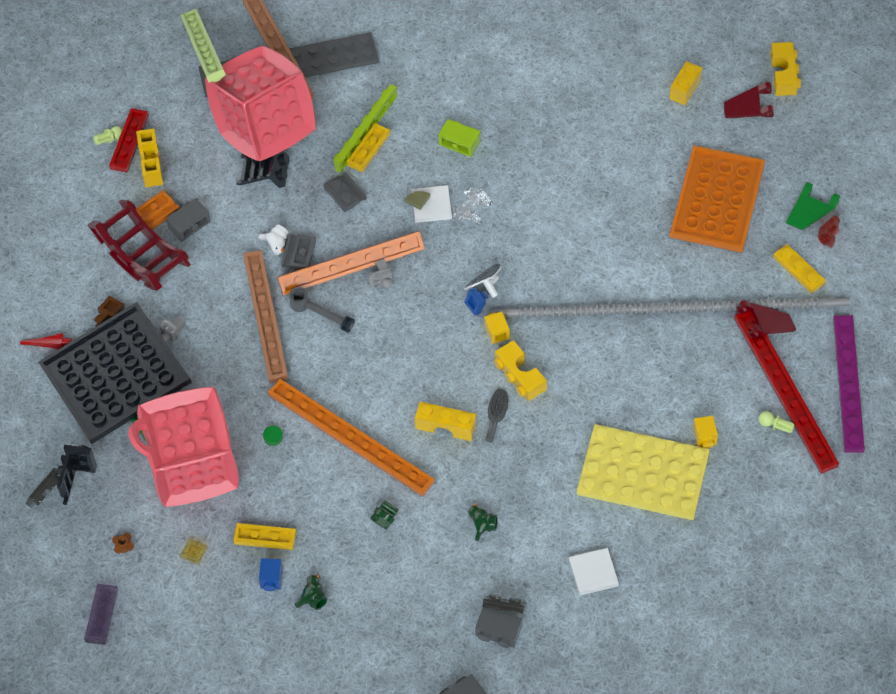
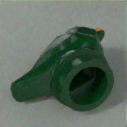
[468,503,498,541]
[294,575,327,610]

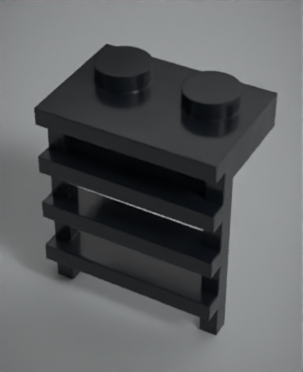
[236,151,290,188]
[55,445,97,505]

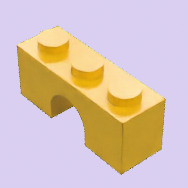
[770,42,801,96]
[136,128,164,188]
[494,340,547,401]
[414,402,477,441]

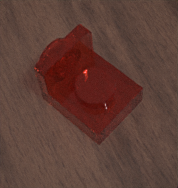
[817,215,840,248]

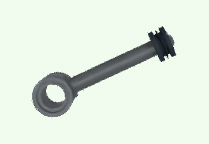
[289,287,355,333]

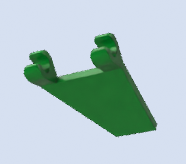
[786,182,840,230]

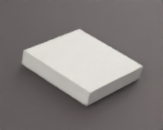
[411,185,452,223]
[569,548,619,596]

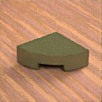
[405,191,430,210]

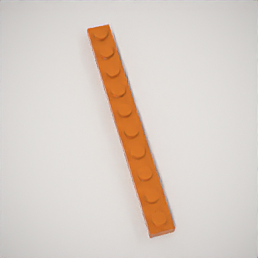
[268,379,435,497]

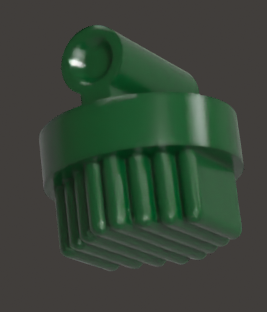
[370,500,399,530]

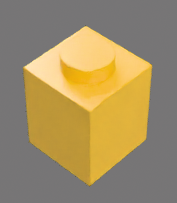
[484,311,510,344]
[693,416,718,448]

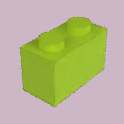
[438,119,481,157]

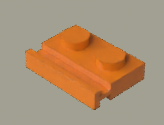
[136,190,180,230]

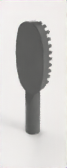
[485,388,509,443]

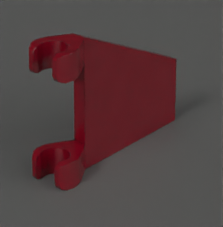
[724,82,774,118]
[736,300,796,338]

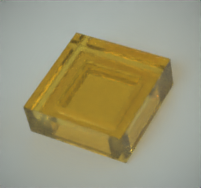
[180,538,208,565]

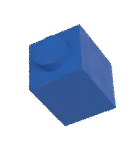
[259,558,283,591]

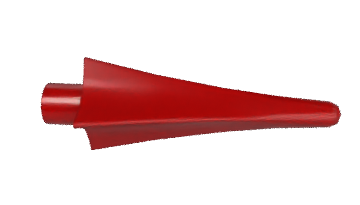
[20,333,72,349]

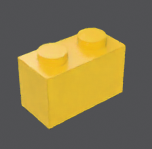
[669,61,702,106]

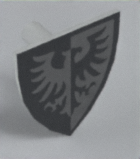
[464,264,501,298]

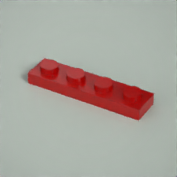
[109,108,149,173]

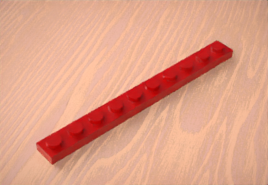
[734,311,839,474]

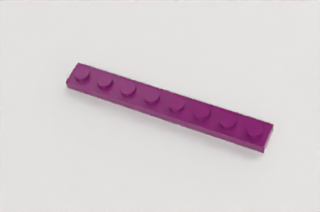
[833,315,865,453]

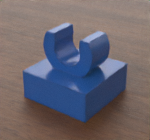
[464,288,489,315]

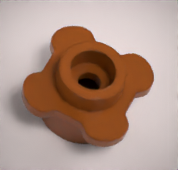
[112,533,134,554]

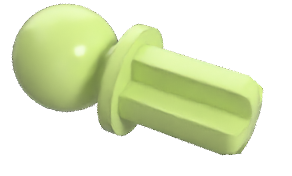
[93,126,123,145]
[759,411,794,433]

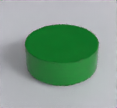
[263,426,283,446]

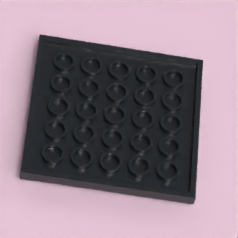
[38,302,192,444]

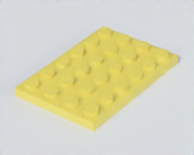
[577,424,710,521]

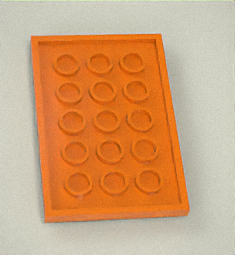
[669,145,765,253]

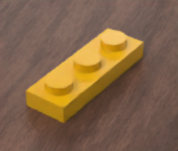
[347,123,391,173]
[773,244,826,294]
[233,523,297,550]

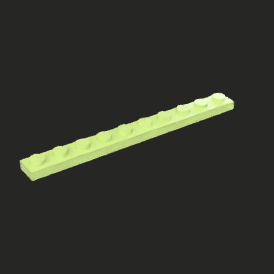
[180,9,226,83]

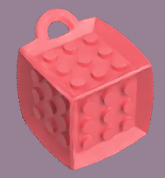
[205,46,316,161]
[128,387,239,507]

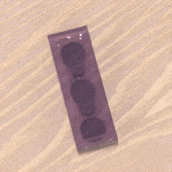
[84,584,118,645]

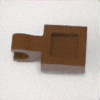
[94,296,125,327]

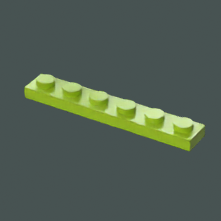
[333,84,397,173]

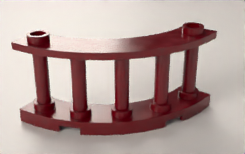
[88,200,191,291]

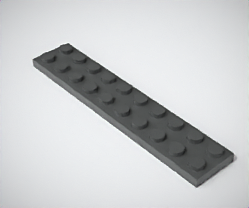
[198,32,379,97]

